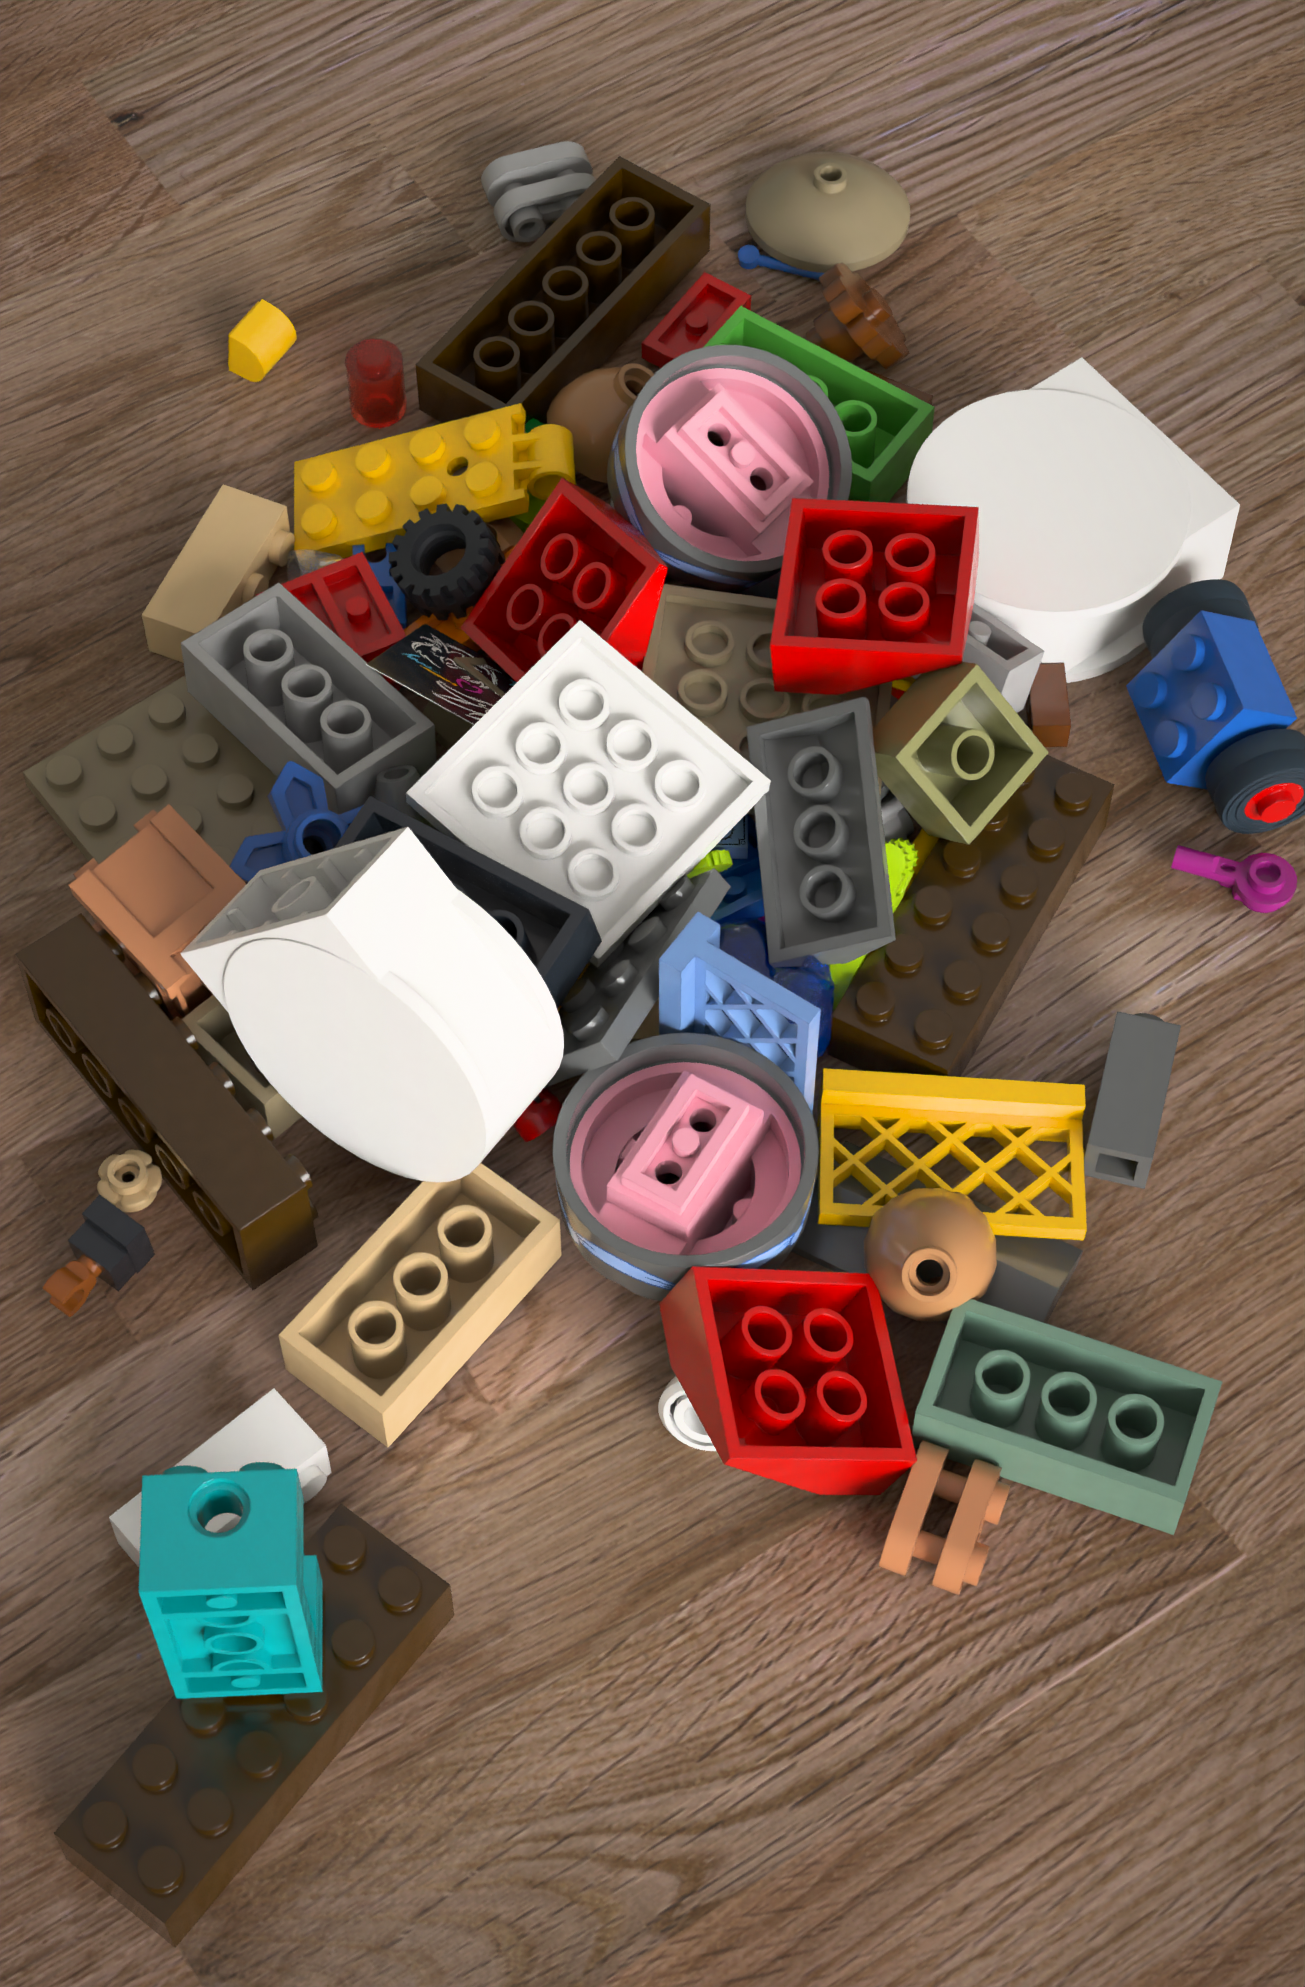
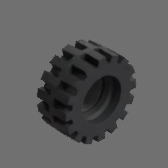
[389,504,505,620]

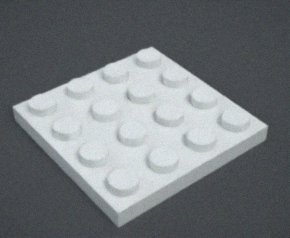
[406,620,771,968]

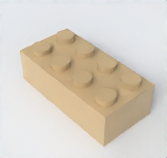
[278,1163,562,1447]

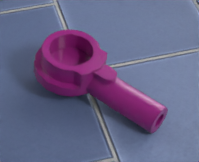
[1171,845,1297,913]

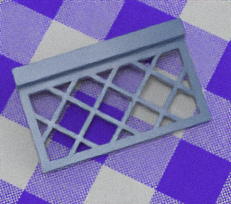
[659,912,821,1115]

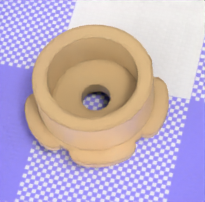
[97,1149,162,1212]

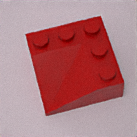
[461,478,668,682]
[770,498,979,695]
[659,1266,917,1495]

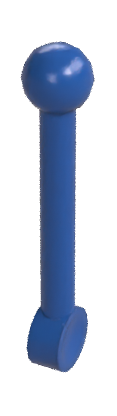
[738,245,824,281]

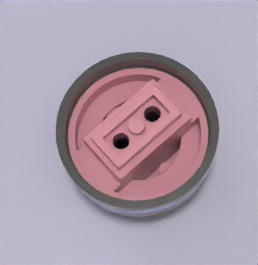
[607,345,852,592]
[553,1033,819,1301]

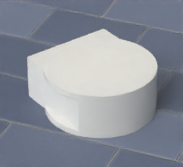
[906,357,1240,683]
[180,827,564,1182]

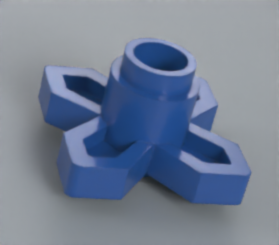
[229,761,363,884]

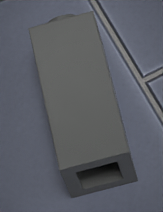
[1084,1011,1181,1189]

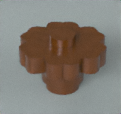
[806,262,909,369]

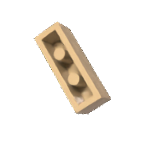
[142,484,295,663]

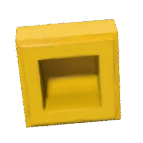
[228,299,297,382]

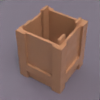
[68,804,246,1019]

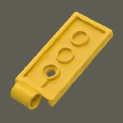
[294,403,576,568]

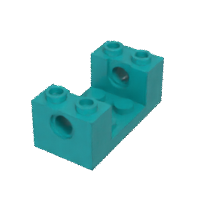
[139,1462,323,1699]

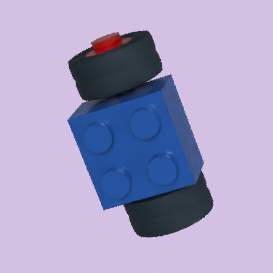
[1126,579,1305,834]

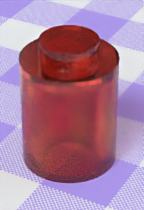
[345,339,407,428]

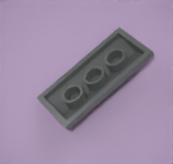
[746,697,896,968]
[791,1141,1083,1325]

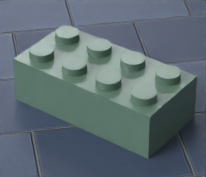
[912,1299,1223,1535]

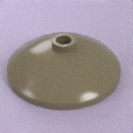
[745,151,910,273]

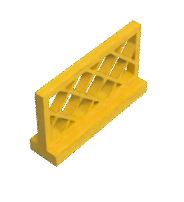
[817,1068,1087,1241]

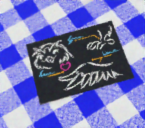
[366,624,517,725]

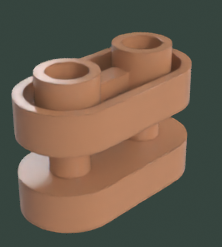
[879,1440,1011,1595]

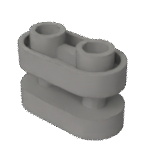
[481,141,596,242]

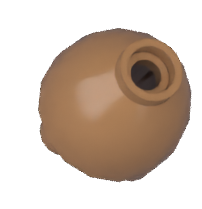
[547,363,654,483]
[864,1188,997,1321]

